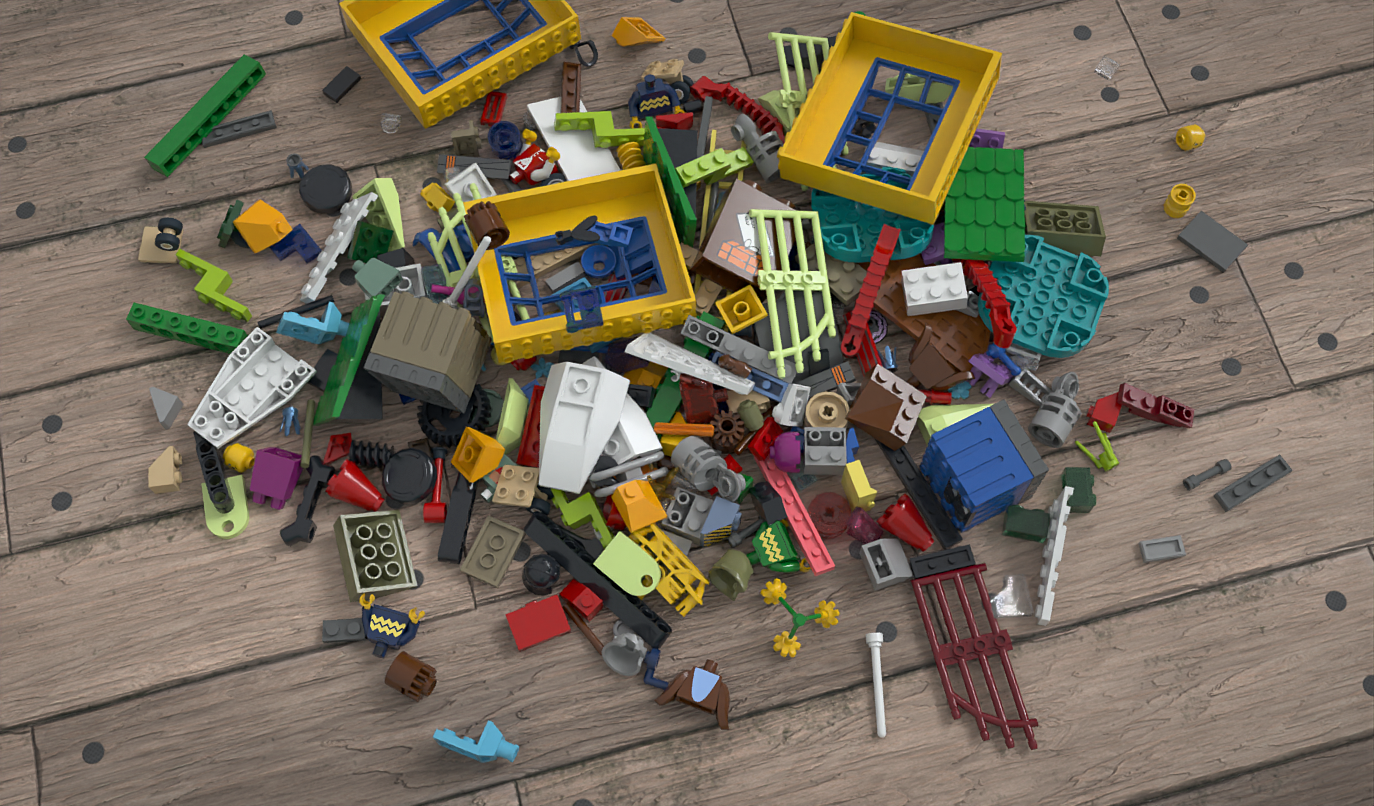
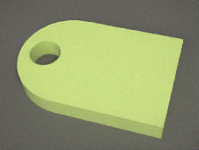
[201,475,249,539]
[593,531,661,596]

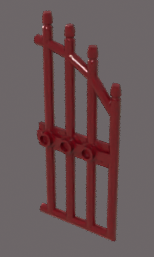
[910,563,1038,750]

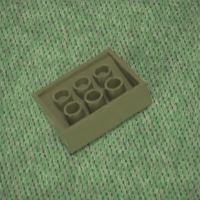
[1024,201,1106,257]
[333,510,417,602]

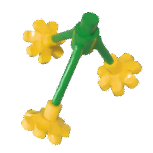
[760,578,839,658]

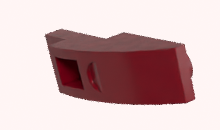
[1117,383,1195,428]

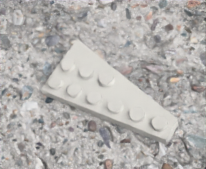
[300,192,378,304]
[625,333,755,395]
[1035,486,1074,626]

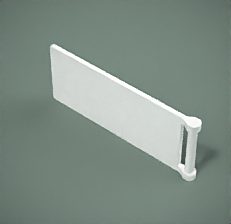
[527,97,621,181]

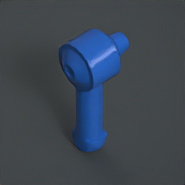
[986,343,1021,376]

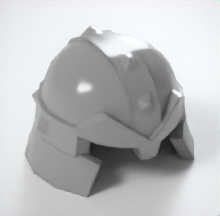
[602,633,647,676]

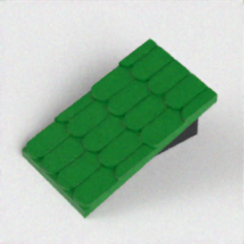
[643,117,698,248]
[944,147,1025,262]
[313,294,385,426]

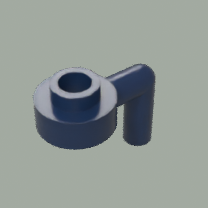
[643,648,669,690]

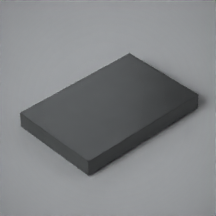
[1177,211,1248,273]

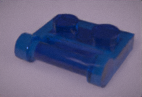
[559,286,603,333]

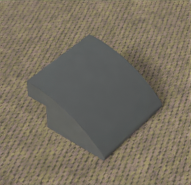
[752,291,843,384]

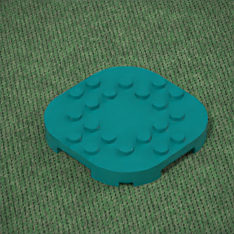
[811,167,934,263]
[978,235,1109,358]

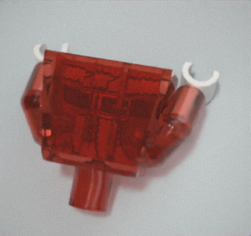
[671,369,729,424]

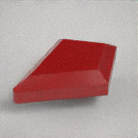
[323,432,352,465]

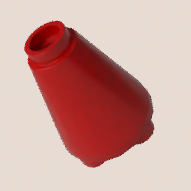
[325,459,385,512]
[876,493,935,552]

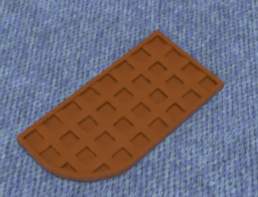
[857,253,990,372]

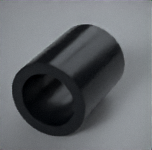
[683,99,702,114]

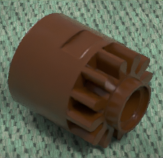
[464,201,510,250]
[709,410,744,454]
[384,651,437,702]

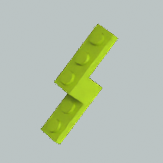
[554,111,645,148]
[675,147,754,188]
[175,249,252,322]
[551,488,614,549]

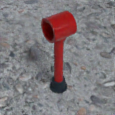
[423,447,448,523]

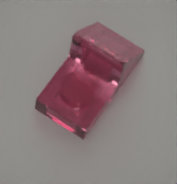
[846,507,884,544]

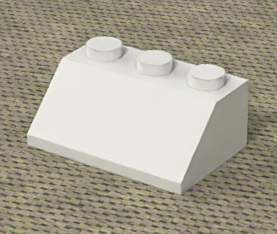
[862,142,924,177]

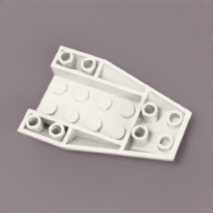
[187,327,317,449]
[582,356,662,489]
[539,362,630,494]

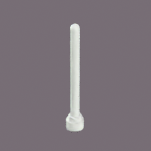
[442,236,491,309]
[866,633,886,738]

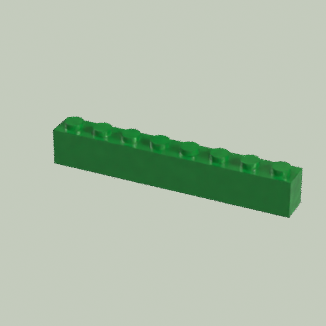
[144,54,266,177]
[637,311,725,459]

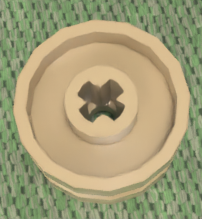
[804,391,850,429]

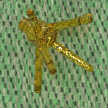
[647,463,680,504]

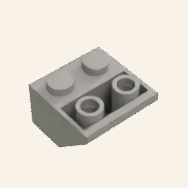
[803,427,847,475]
[661,487,714,546]
[859,539,914,591]

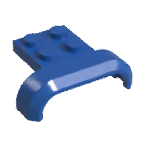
[412,224,474,273]

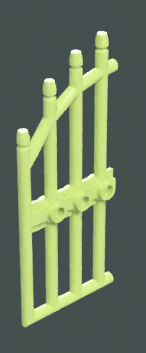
[768,32,848,191]
[428,183,530,343]
[749,209,836,379]

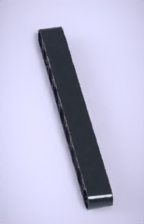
[524,511,672,649]

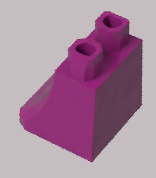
[250,447,304,510]

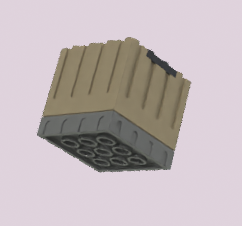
[364,291,492,413]

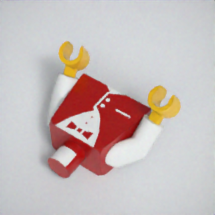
[509,129,561,185]

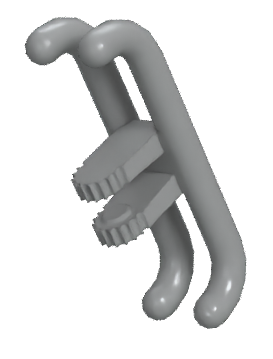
[590,451,669,497]

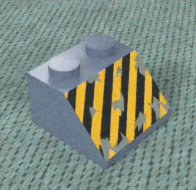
[700,496,742,547]

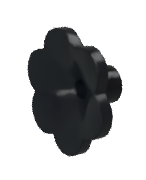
[853,118,876,139]

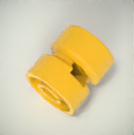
[1163,184,1196,218]

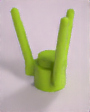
[1075,421,1119,471]

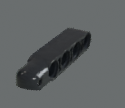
[193,431,235,514]
[438,472,479,565]

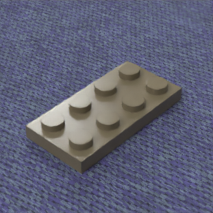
[795,243,867,306]

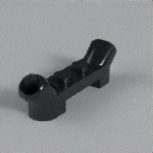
[280,455,335,547]

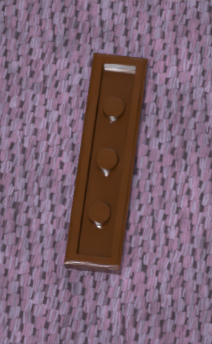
[560,62,581,113]

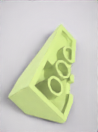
[352,178,405,252]
[916,404,993,446]

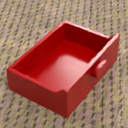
[505,594,571,652]

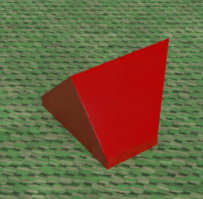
[656,112,693,130]

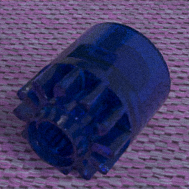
[488,121,523,160]

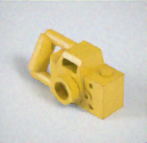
[420,182,455,212]

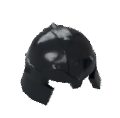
[522,554,562,596]

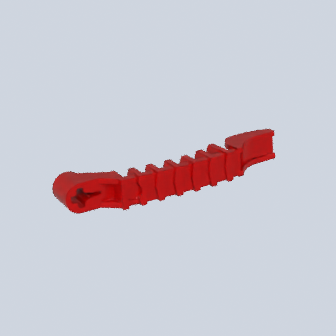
[690,76,785,143]
[841,224,901,358]
[952,259,1017,348]

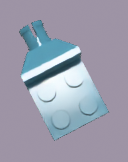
[276,302,349,345]
[433,720,519,763]

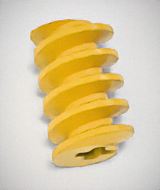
[616,142,646,170]

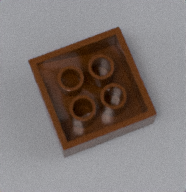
[845,363,927,451]

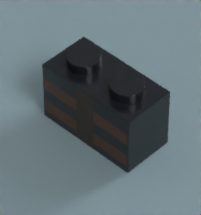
[749,481,787,525]

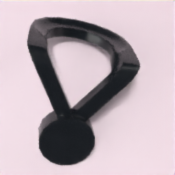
[569,40,598,66]

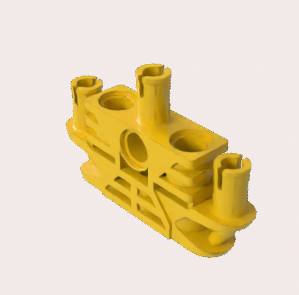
[629,523,710,617]

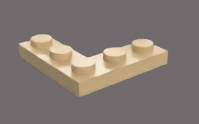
[680,242,723,316]

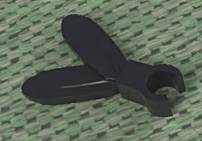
[555,216,600,245]

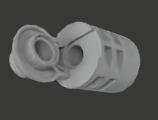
[731,114,784,183]
[1028,372,1082,448]
[671,436,746,502]

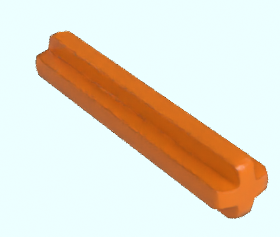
[654,422,714,437]

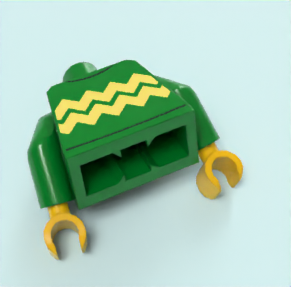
[746,519,811,573]

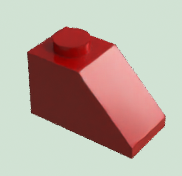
[1086,392,1122,433]
[559,579,604,622]

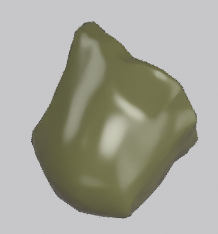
[709,549,754,601]

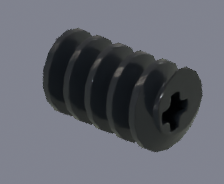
[349,440,394,468]

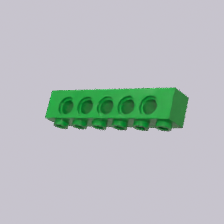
[126,302,248,354]

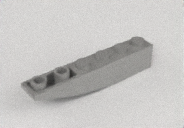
[681,315,797,384]

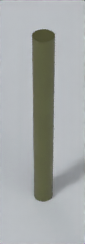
[301,399,315,468]

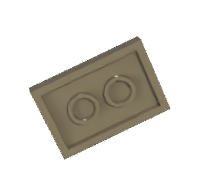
[460,515,526,588]

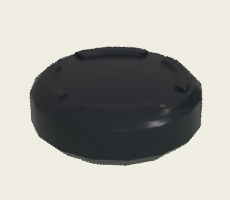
[299,164,352,214]
[382,448,437,505]

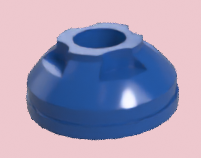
[581,245,616,279]

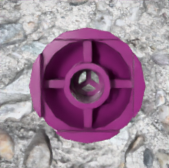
[770,432,800,473]

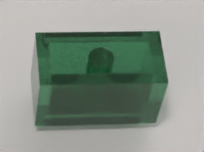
[1061,467,1096,513]
[1002,505,1050,543]

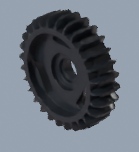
[417,384,492,448]

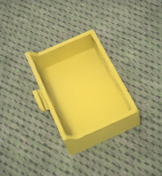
[841,460,877,515]

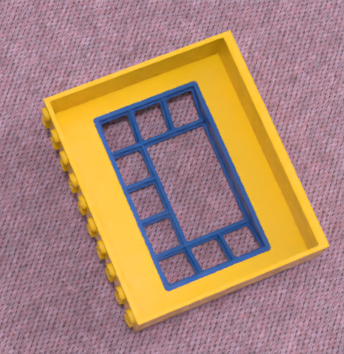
[339,0,581,129]
[777,12,1002,225]
[463,164,696,363]

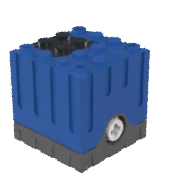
[920,399,1049,533]

